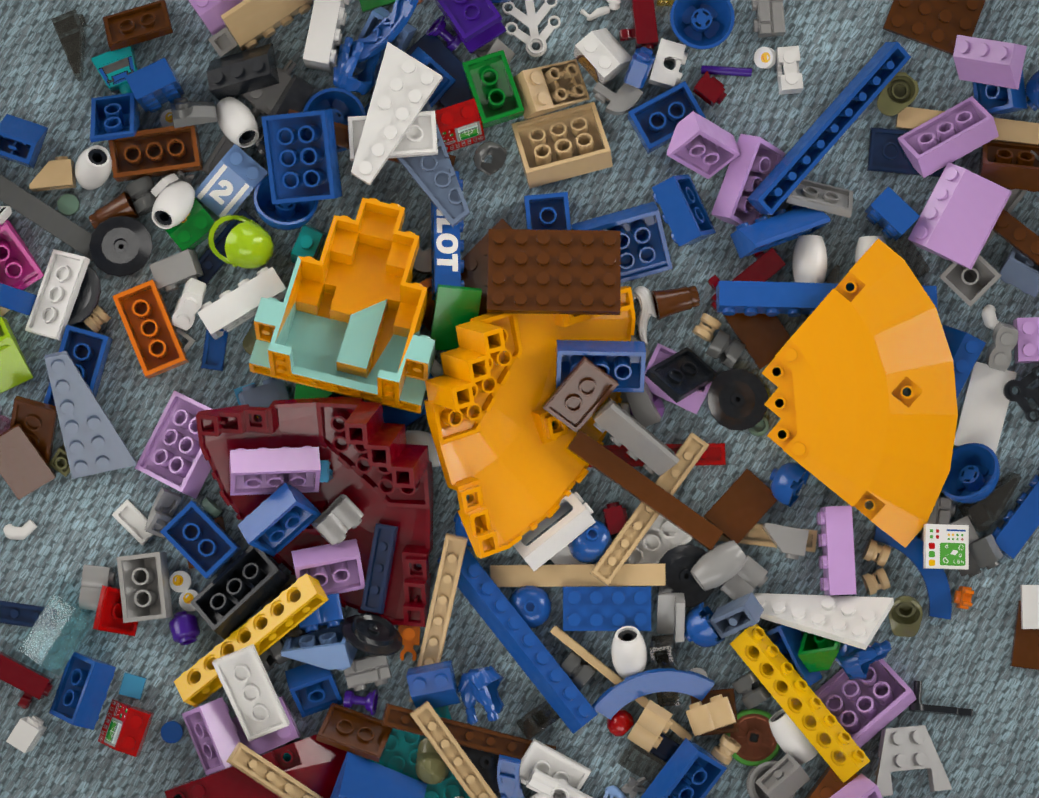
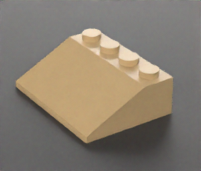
[221,0,313,51]
[511,102,613,189]

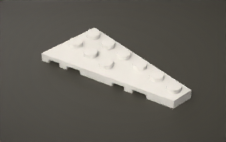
[351,42,443,186]
[754,593,894,650]

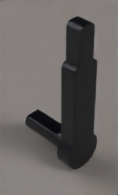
[909,681,973,716]

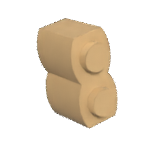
[686,694,737,737]
[627,700,673,752]

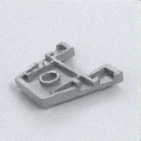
[874,725,952,796]

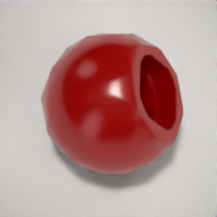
[606,709,634,737]

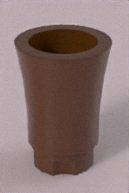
[89,191,140,229]
[651,285,700,320]

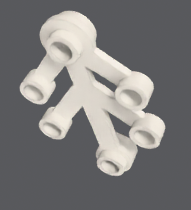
[502,0,561,57]

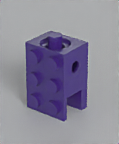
[435,0,507,54]

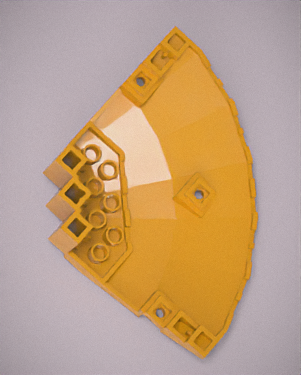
[762,238,958,548]
[424,286,636,559]

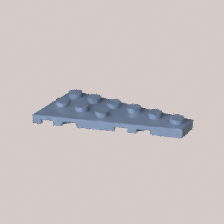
[397,101,470,227]
[44,351,137,479]

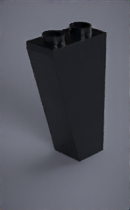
[255,74,315,157]

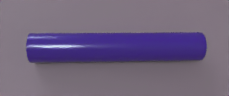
[701,65,752,77]

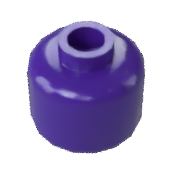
[169,611,200,645]

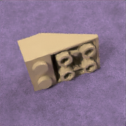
[513,59,590,119]

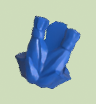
[333,36,381,96]
[835,640,892,680]
[457,665,504,725]

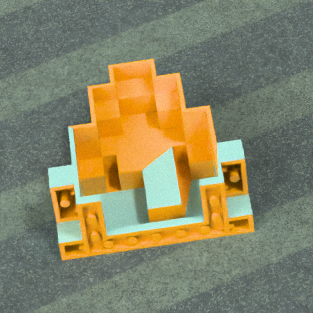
[249,197,435,414]

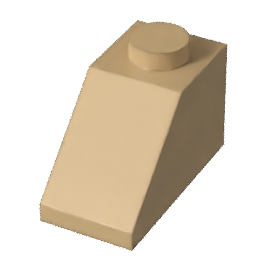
[29,156,76,192]

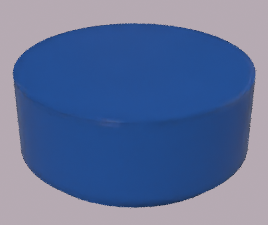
[161,721,184,743]

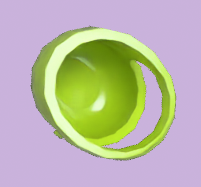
[208,215,274,269]

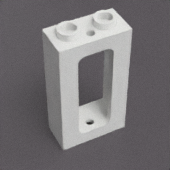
[513,491,596,571]

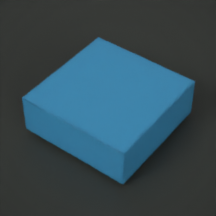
[119,672,147,700]

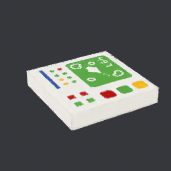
[923,524,969,570]

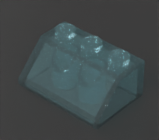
[18,593,95,676]

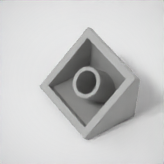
[939,254,1002,307]

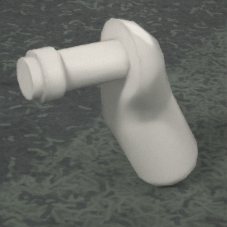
[580,6,610,21]

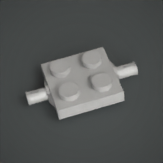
[241,59,297,119]

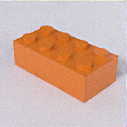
[112,279,189,379]

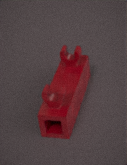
[619,0,659,50]
[707,248,786,314]
[0,651,54,709]

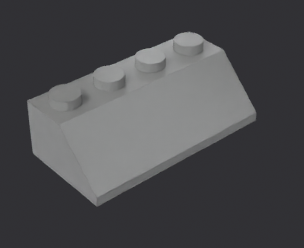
[592,397,680,476]

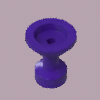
[426,15,462,52]
[343,689,378,716]

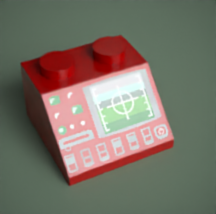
[435,98,485,152]
[98,699,154,757]

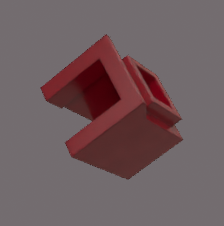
[692,71,727,107]
[603,501,628,535]

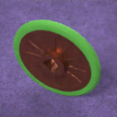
[726,708,781,766]

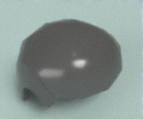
[473,141,507,175]

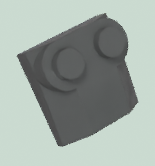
[170,97,218,128]

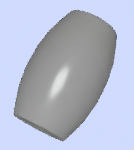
[690,540,747,591]

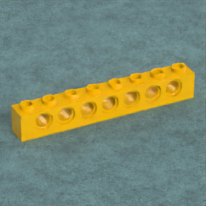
[174,573,329,707]
[730,624,870,783]

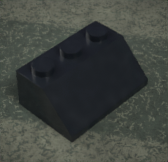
[206,43,279,101]

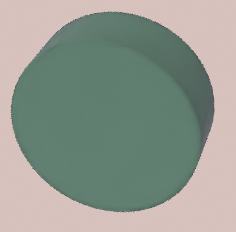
[57,194,80,216]
[748,416,770,437]
[201,497,223,517]

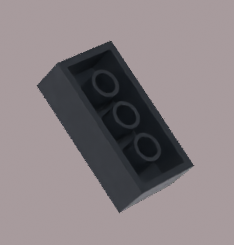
[190,546,290,640]

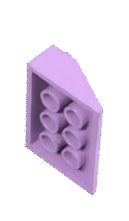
[908,162,1012,270]
[135,390,212,499]
[814,645,917,748]

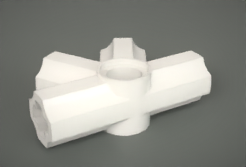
[526,769,593,798]

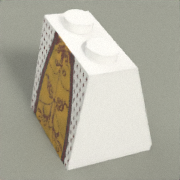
[574,28,632,86]

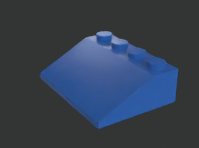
[261,109,342,204]
[571,201,673,283]
[330,752,427,798]

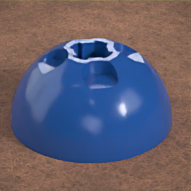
[670,0,735,50]
[303,88,366,152]
[253,175,319,231]
[941,443,1000,504]

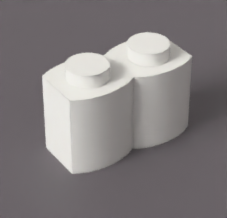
[172,278,206,331]

